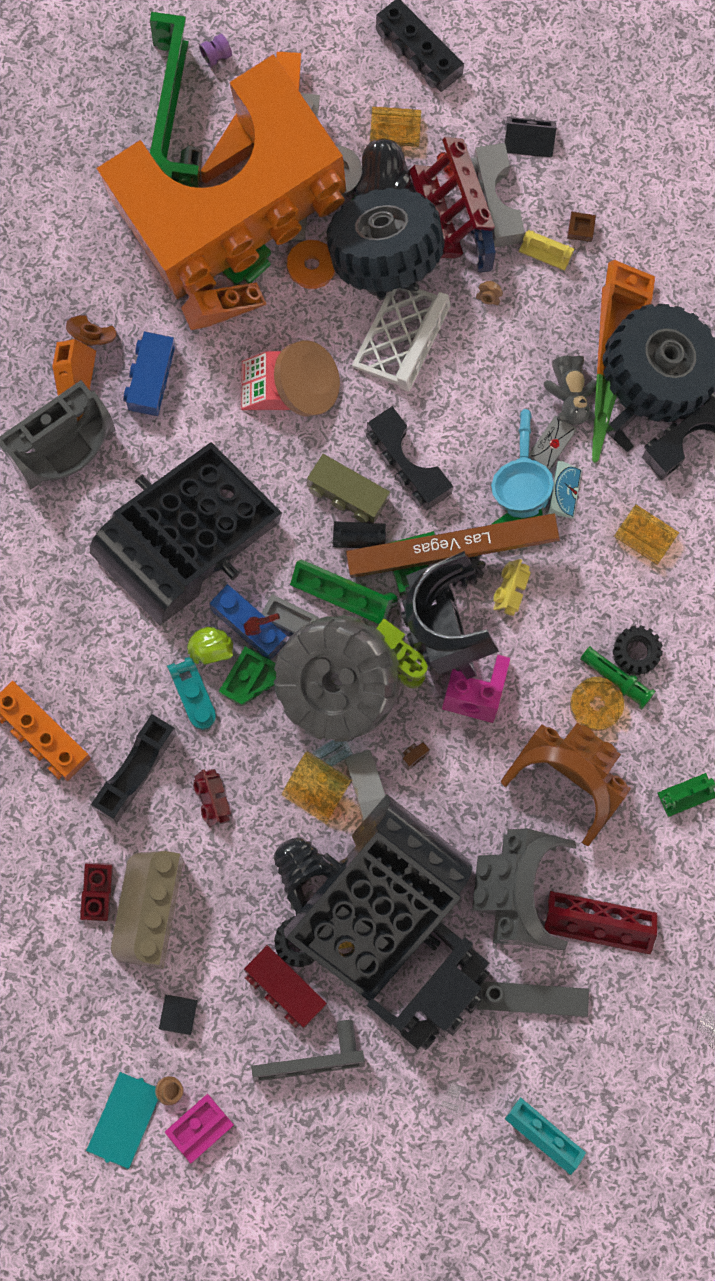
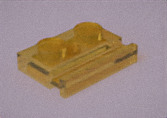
[370,107,421,147]
[614,504,680,565]

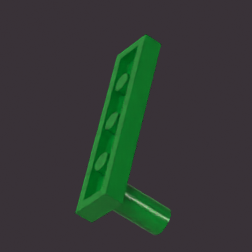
[290,559,398,624]

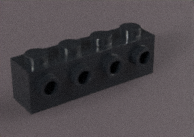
[376,0,464,92]

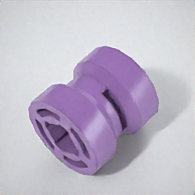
[199,33,232,67]

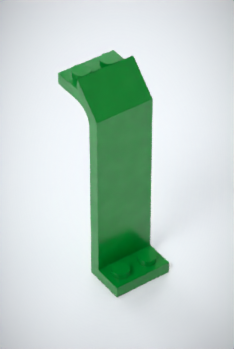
[150,12,202,188]

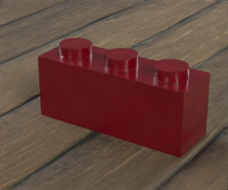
[244,945,327,1029]

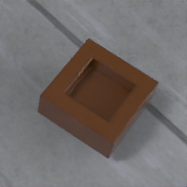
[567,211,596,242]
[401,742,430,771]

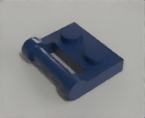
[471,229,496,273]

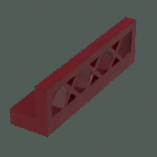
[543,891,657,955]

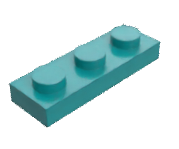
[505,1097,586,1175]

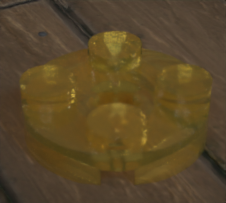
[570,677,624,731]

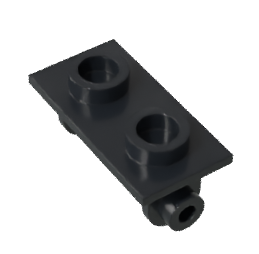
[333,521,386,549]

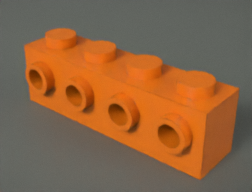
[0,680,91,781]

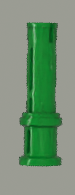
[580,646,656,710]

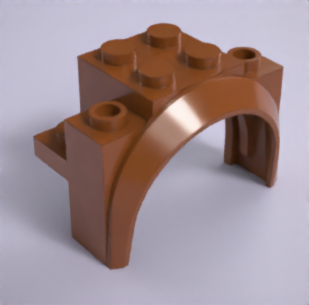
[500,723,631,846]

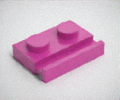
[165,1093,234,1164]

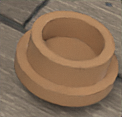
[155,1076,183,1105]

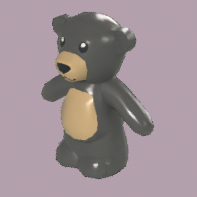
[544,355,596,425]

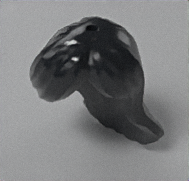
[355,138,411,196]

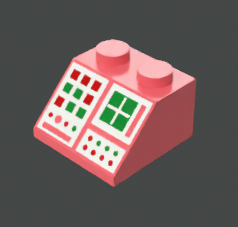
[241,351,290,410]

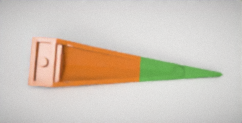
[592,260,655,463]

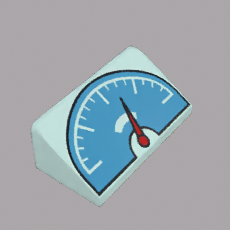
[548,461,582,518]

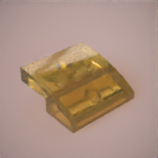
[281,751,353,824]

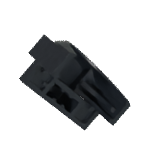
[401,551,499,679]
[366,922,490,1052]

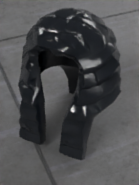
[273,837,331,915]

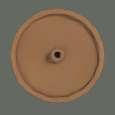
[274,340,340,417]

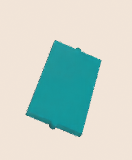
[86,1072,158,1169]

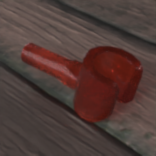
[244,613,280,636]

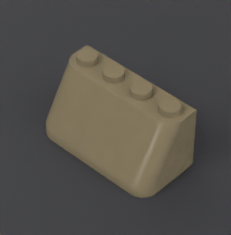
[111,851,184,969]

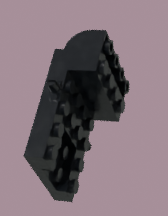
[89,442,282,626]
[284,794,473,1001]

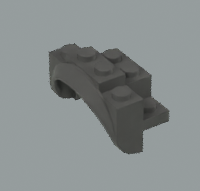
[0,380,116,490]

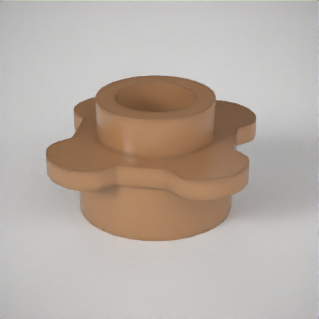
[476,281,503,306]

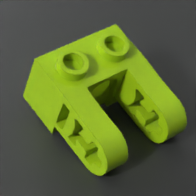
[376,619,428,689]

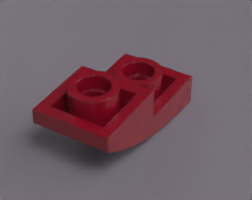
[80,862,113,921]

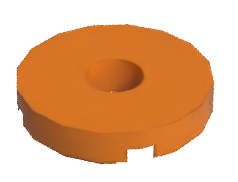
[287,240,336,289]

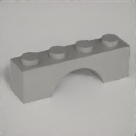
[471,143,525,247]

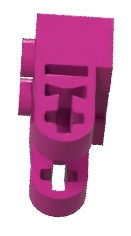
[442,654,510,723]

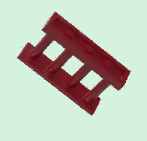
[409,137,495,259]

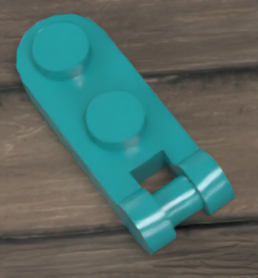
[167,656,216,730]

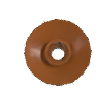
[66,315,117,346]

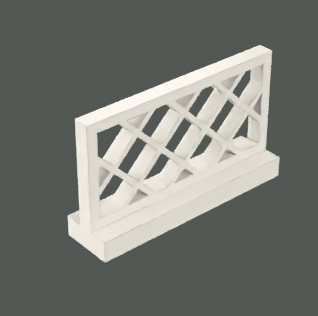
[352,288,451,392]

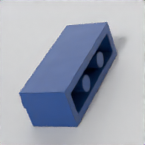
[123,331,176,416]
[209,584,287,660]

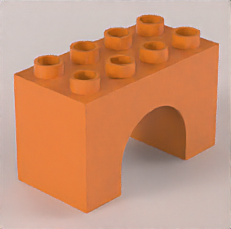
[96,54,346,300]

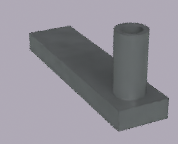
[477,981,589,1017]
[251,1020,365,1082]

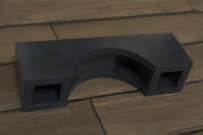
[642,393,715,480]
[366,406,454,510]
[91,714,177,824]

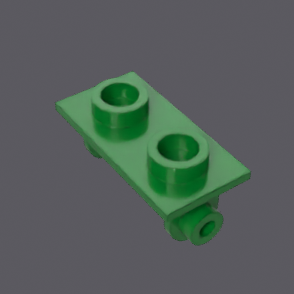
[657,773,715,817]

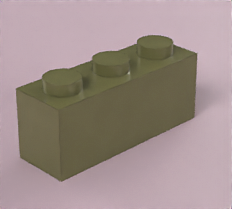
[307,454,390,523]

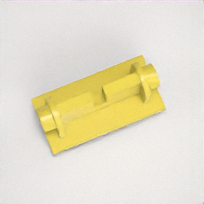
[519,230,574,271]
[493,559,531,616]

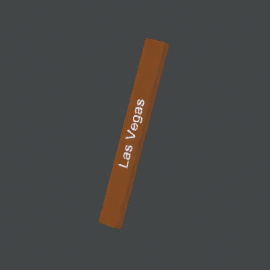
[346,513,560,578]

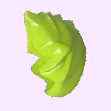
[187,627,234,665]

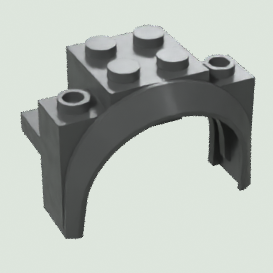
[472,828,576,950]

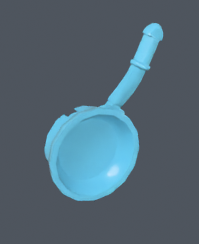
[491,409,554,518]

